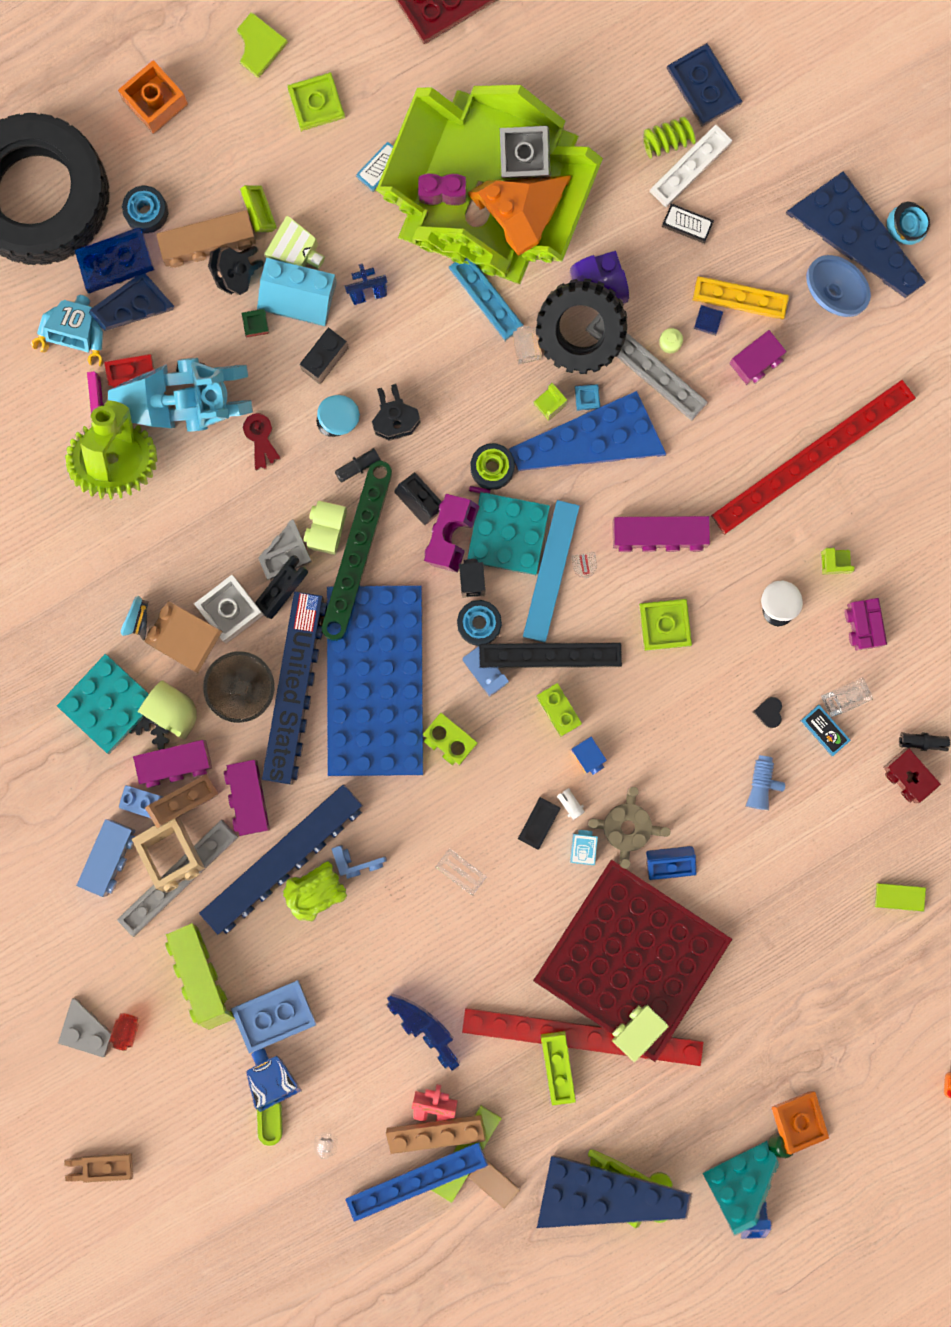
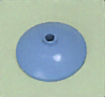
[806,255,871,317]

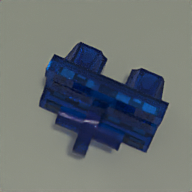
[345,263,388,305]

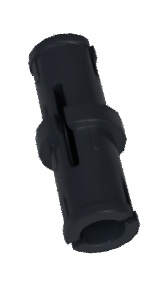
[899,732,950,752]

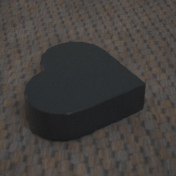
[753,697,782,728]

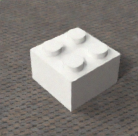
[194,575,264,644]

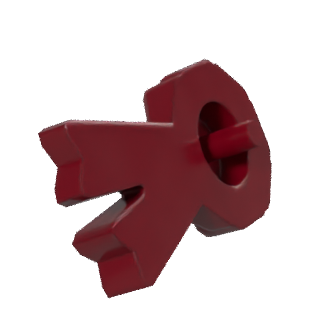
[243,413,281,471]

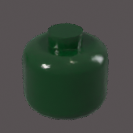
[768,1133,793,1158]

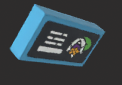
[800,705,851,756]

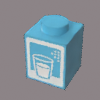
[570,830,598,865]

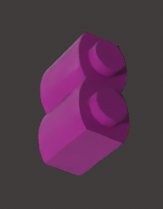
[418,174,466,206]

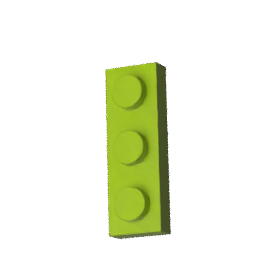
[541,1031,576,1106]

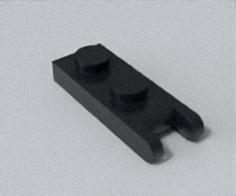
[255,555,308,619]

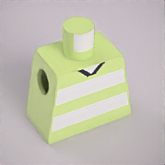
[265,216,325,269]

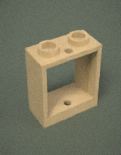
[132,818,205,892]

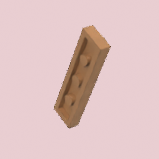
[386,1115,486,1154]

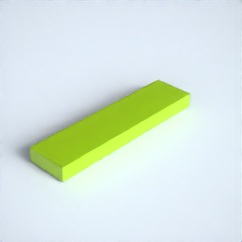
[431,1105,502,1203]

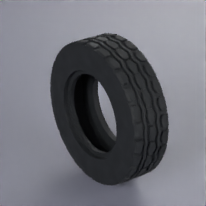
[0,113,110,265]

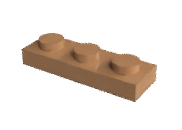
[145,774,218,829]

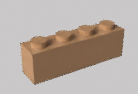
[156,210,256,268]

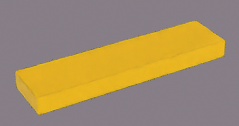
[692,276,789,320]

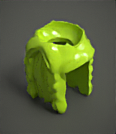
[283,861,347,922]

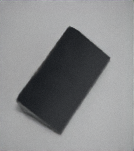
[394,472,442,525]

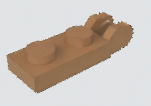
[64,1153,133,1183]

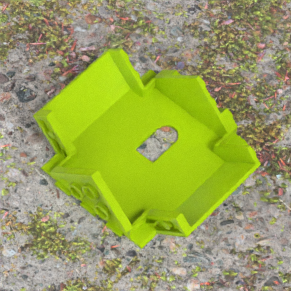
[376,85,603,285]

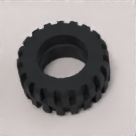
[536,278,628,374]

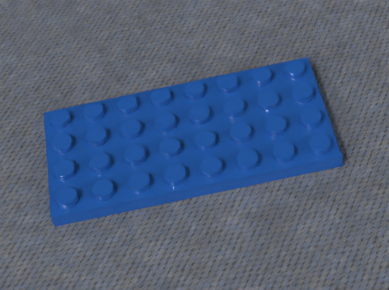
[327,586,423,776]

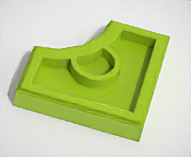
[237,12,288,78]

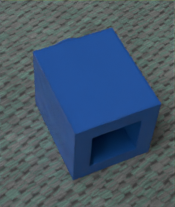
[570,736,607,775]

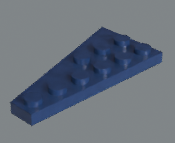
[785,171,926,298]
[537,1155,692,1228]

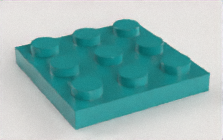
[467,492,550,576]
[57,654,149,754]

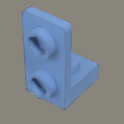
[462,646,509,697]
[119,785,164,818]
[332,845,387,879]

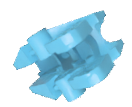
[108,358,253,432]

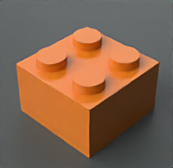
[118,60,188,134]

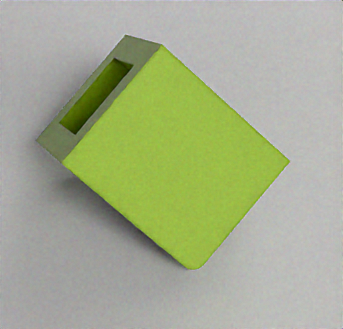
[533,383,567,421]
[821,548,855,575]

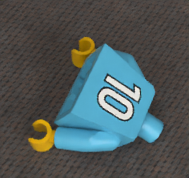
[31,295,104,367]

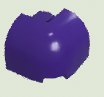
[570,251,629,303]

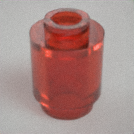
[109,1013,139,1051]

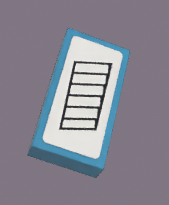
[356,142,393,193]

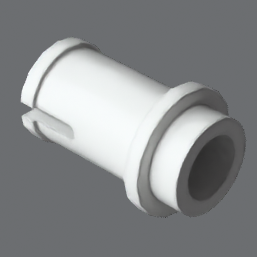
[557,788,585,820]

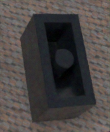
[299,327,349,384]
[459,559,486,598]

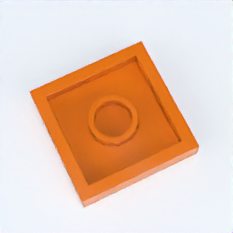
[771,1091,829,1155]

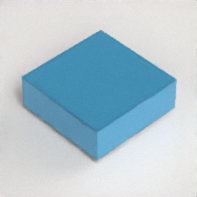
[575,384,600,411]

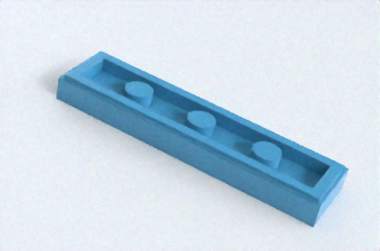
[449,259,524,341]

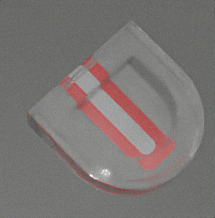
[571,552,597,578]

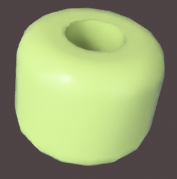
[659,328,683,353]

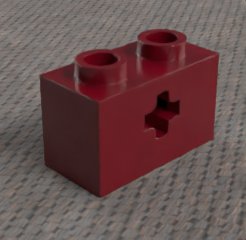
[883,748,941,803]

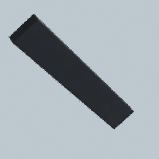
[479,643,622,668]

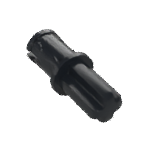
[335,448,381,482]

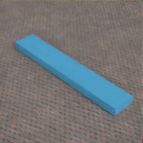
[523,500,580,643]

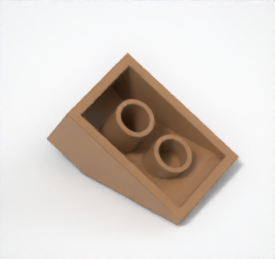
[144,601,222,673]

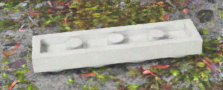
[650,125,732,208]

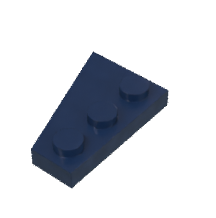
[89,271,175,331]

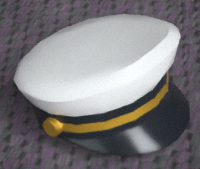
[761,580,803,626]

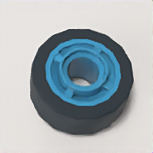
[122,185,169,234]
[457,600,502,646]

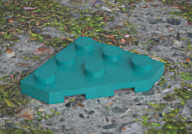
[703,1141,779,1236]

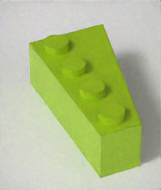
[165,923,235,1030]

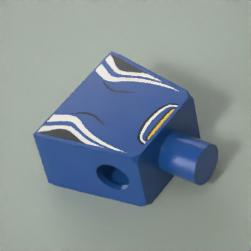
[246,1048,302,1112]

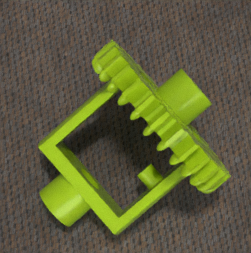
[65,400,158,500]

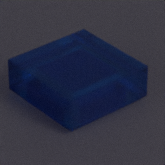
[693,305,723,336]

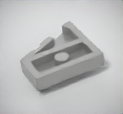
[258,520,312,580]
[58,998,113,1058]

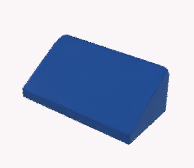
[646,846,696,880]

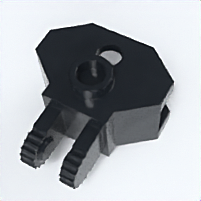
[208,246,264,295]
[372,384,421,441]

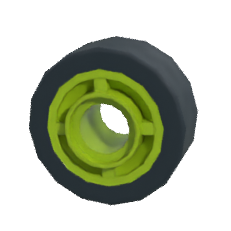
[470,443,515,490]

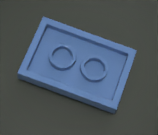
[231,980,317,1054]

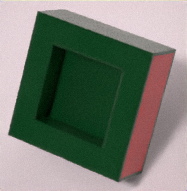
[241,309,269,338]

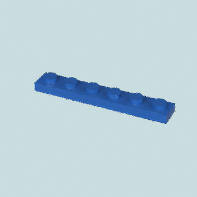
[345,1142,488,1222]

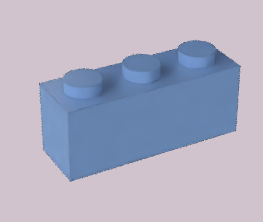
[76,819,136,897]

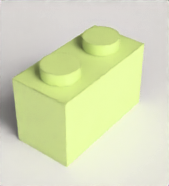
[611,1005,668,1062]

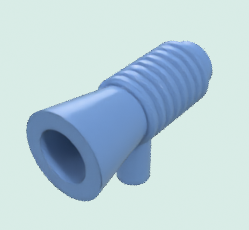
[746,755,785,811]

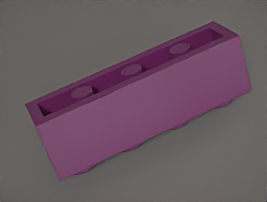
[613,516,710,552]

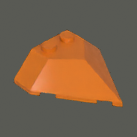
[468,175,571,256]

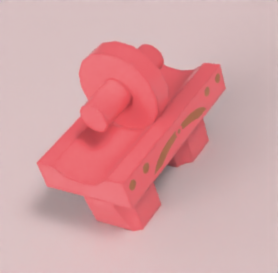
[412,1084,458,1121]

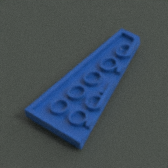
[509,391,666,471]

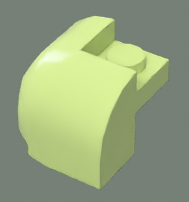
[138,681,197,739]

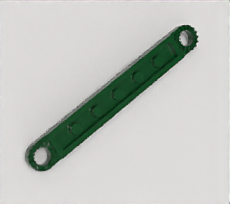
[322,461,392,641]

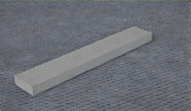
[586,314,708,421]
[117,820,238,937]

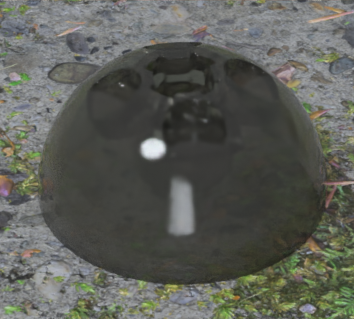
[203,651,275,723]

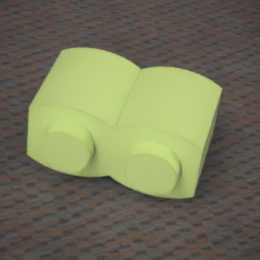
[304,501,347,555]

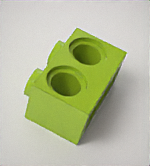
[536,683,582,737]
[422,713,478,766]

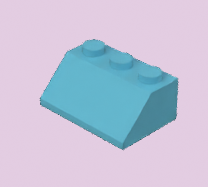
[257,258,337,326]

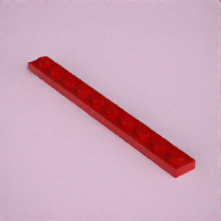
[711,380,916,535]
[462,1008,704,1066]

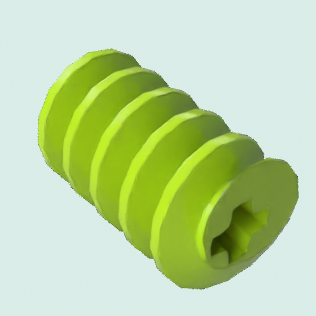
[643,116,696,159]

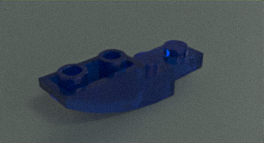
[386,993,460,1071]

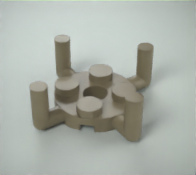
[588,787,671,869]

